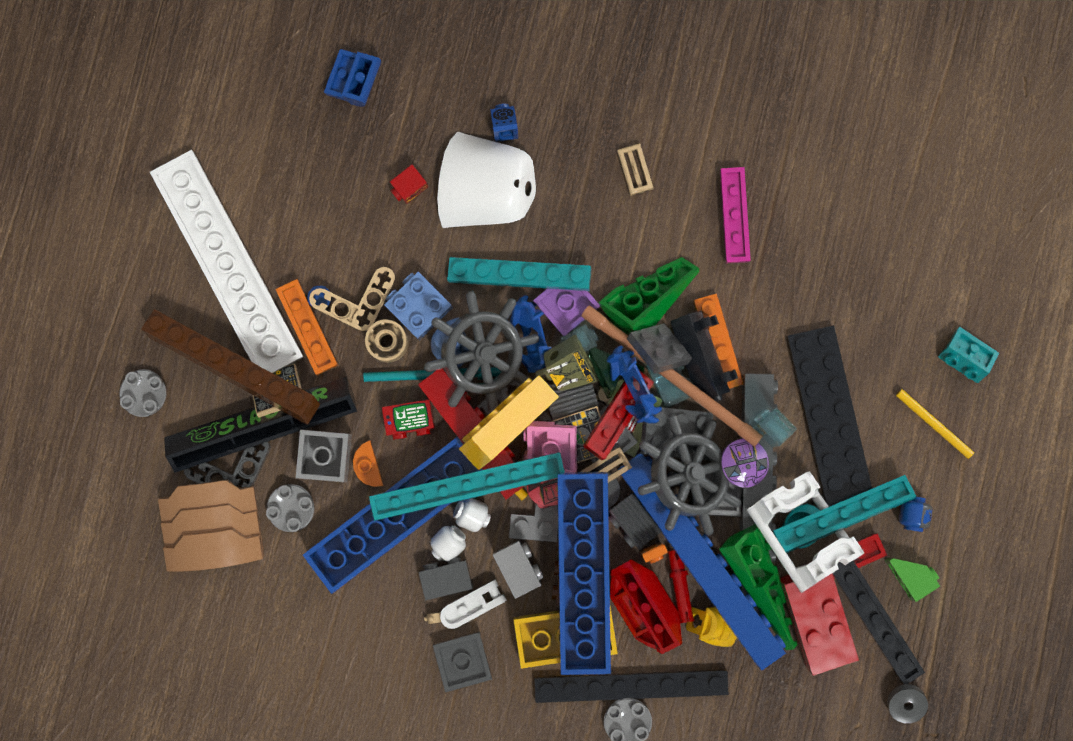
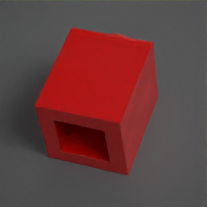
[390,165,428,204]

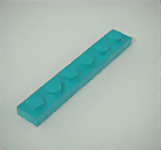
[447,257,592,291]
[773,475,916,553]

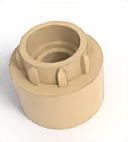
[365,320,408,363]

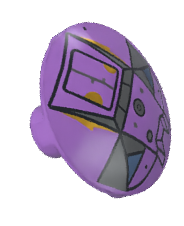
[721,439,769,487]

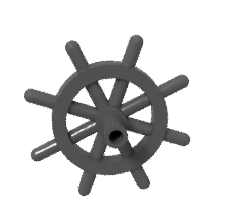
[424,291,539,412]
[638,414,741,535]

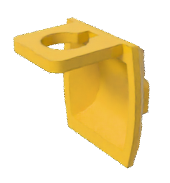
[686,607,737,647]

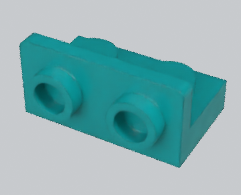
[938,327,999,383]

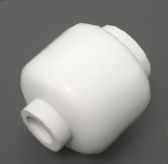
[453,498,491,532]
[430,526,466,561]

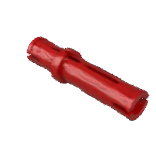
[667,550,694,623]

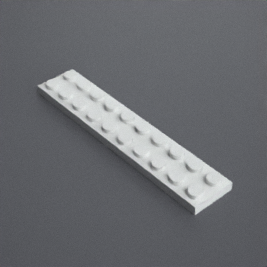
[150,150,304,373]

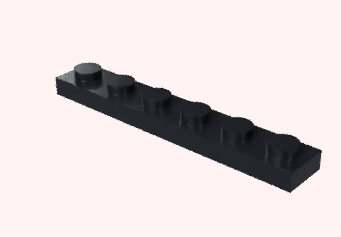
[832,561,925,685]

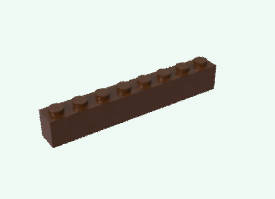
[141,309,320,425]

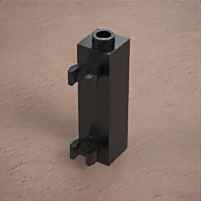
[670,311,738,402]

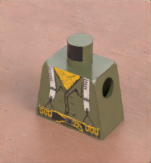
[535,335,597,391]

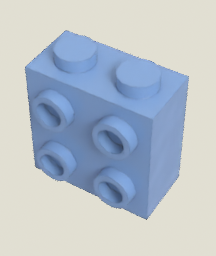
[384,272,453,341]

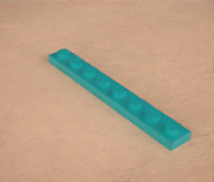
[369,452,565,521]

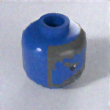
[899,497,933,532]

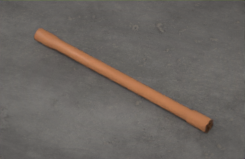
[581,305,764,447]

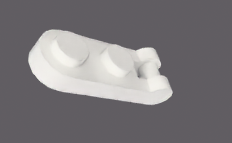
[440,579,507,629]

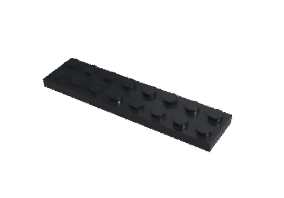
[786,325,872,507]

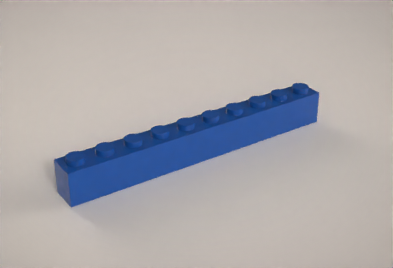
[618,454,786,671]

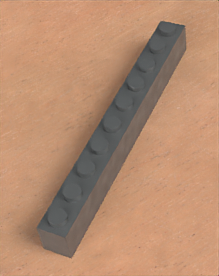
[739,374,778,616]

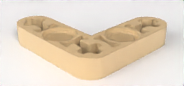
[309,267,395,331]

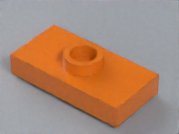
[639,542,668,564]

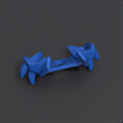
[510,295,552,373]
[606,345,662,423]

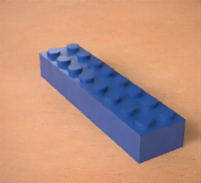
[303,437,483,594]
[557,472,611,675]

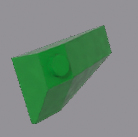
[599,257,700,336]

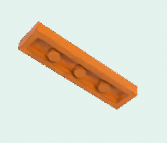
[276,279,338,375]
[693,293,744,389]

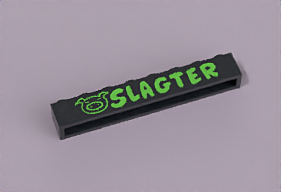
[164,377,357,473]

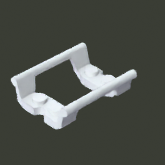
[747,471,864,593]

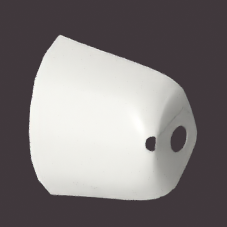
[437,132,536,228]

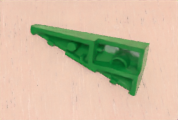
[719,524,798,650]

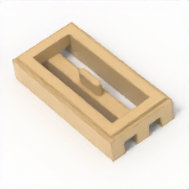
[617,144,653,196]
[580,447,632,483]

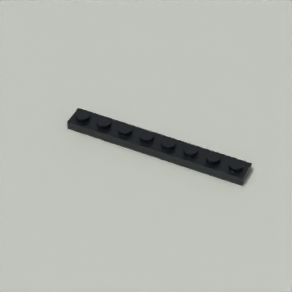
[535,670,729,703]

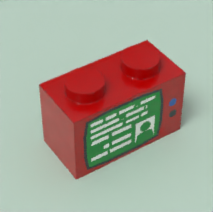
[382,400,435,440]

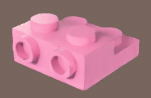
[524,421,577,473]

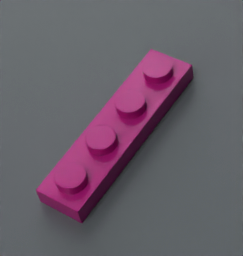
[720,167,751,264]

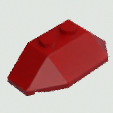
[610,559,682,654]

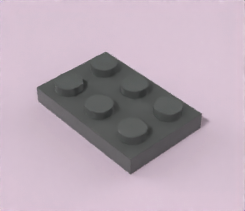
[640,407,713,461]

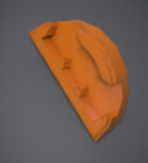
[353,440,384,487]

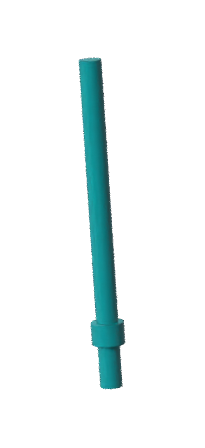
[363,367,502,382]

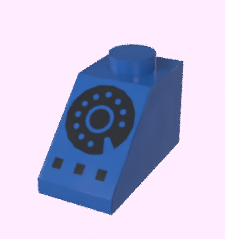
[490,104,518,142]

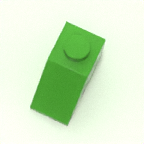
[884,557,940,602]

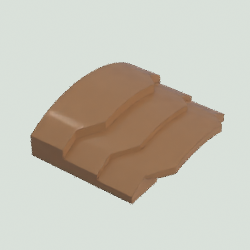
[158,479,265,572]

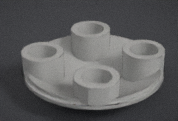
[120,369,166,417]
[266,484,314,532]
[604,698,652,741]

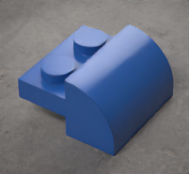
[324,49,381,107]

